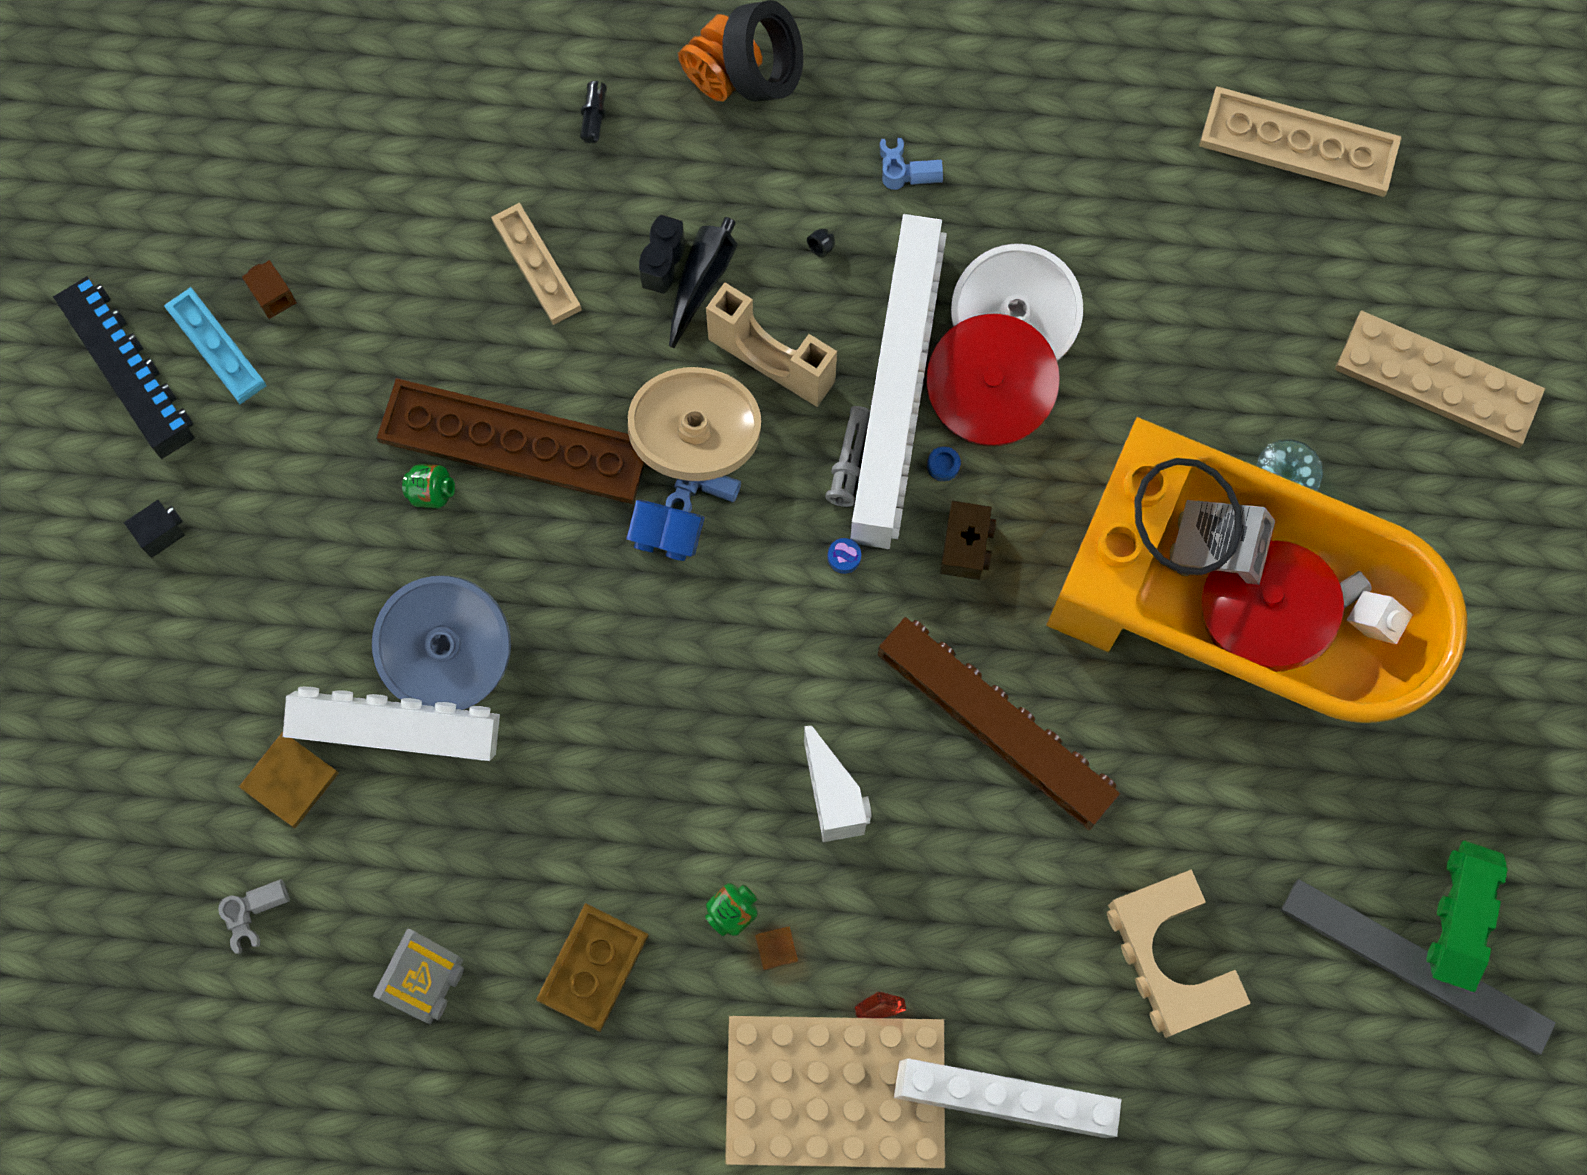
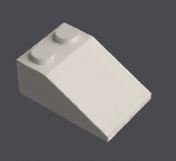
[804,725,872,842]

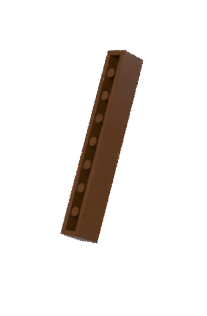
[877,617,1120,831]

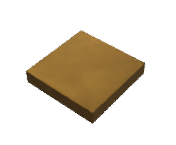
[239,732,339,829]

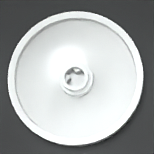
[951,244,1083,362]

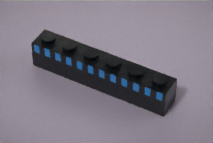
[53,276,195,460]

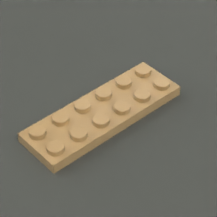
[1199,86,1401,197]
[1335,310,1545,449]

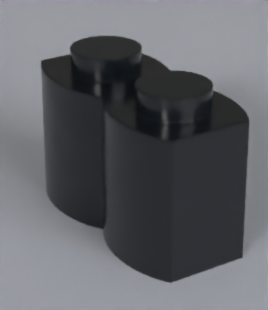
[639,215,685,294]

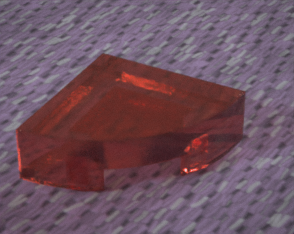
[855,991,906,1018]

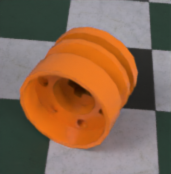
[678,14,763,102]

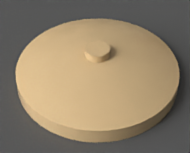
[628,367,761,481]

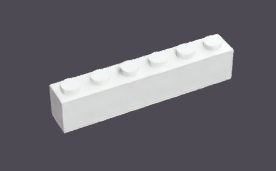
[283,687,500,761]
[894,1058,1122,1138]

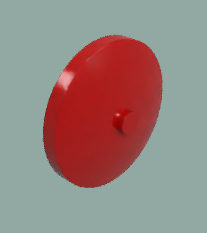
[927,314,1059,446]
[1202,540,1344,672]

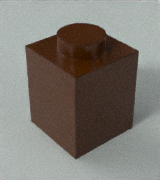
[242,260,297,319]

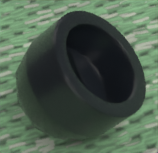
[807,228,835,257]

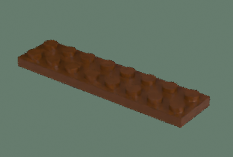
[376,378,645,504]

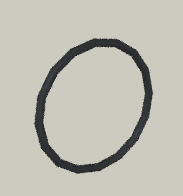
[1134,458,1242,575]

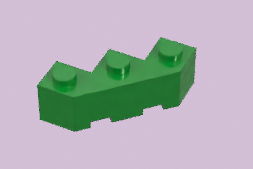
[1427,840,1508,992]

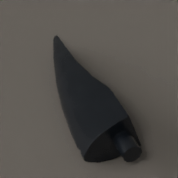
[669,217,738,348]

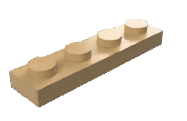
[491,203,582,325]

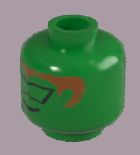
[402,464,455,508]
[705,883,758,936]

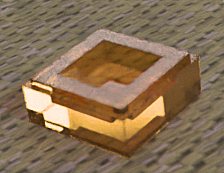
[755,926,798,971]

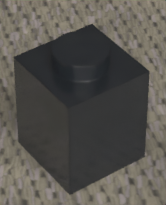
[124,500,185,558]

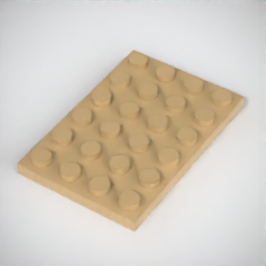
[726,1016,945,1168]

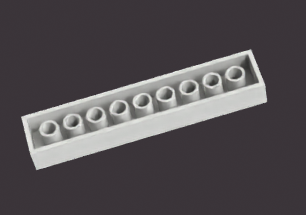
[850,214,947,549]

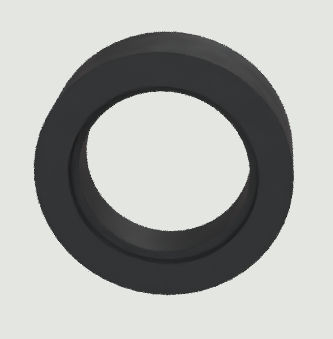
[723,0,804,102]

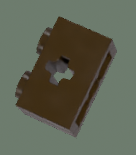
[940,501,996,580]

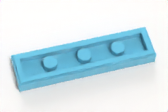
[164,287,267,404]

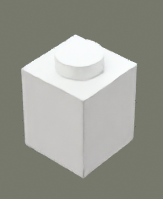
[1347,591,1413,644]

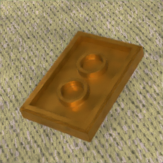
[536,903,649,1032]

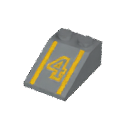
[373,928,464,1025]

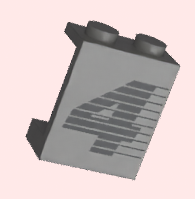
[1170,500,1275,585]

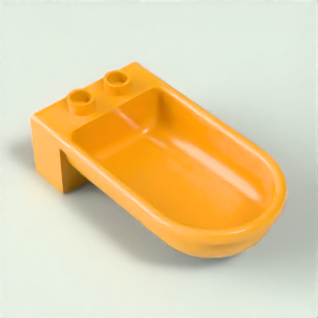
[1046,417,1468,723]

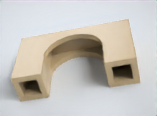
[706,282,837,407]
[1107,870,1251,1038]

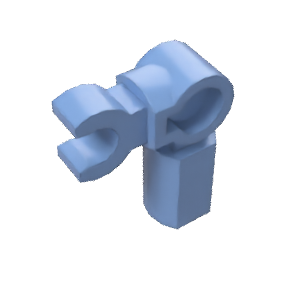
[880,138,943,190]
[666,476,741,512]

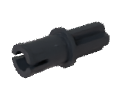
[580,81,607,144]

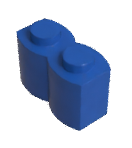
[627,500,705,561]

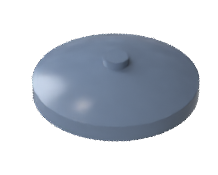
[372,575,511,710]

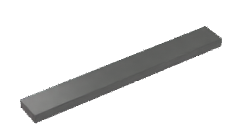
[1280,879,1556,1055]

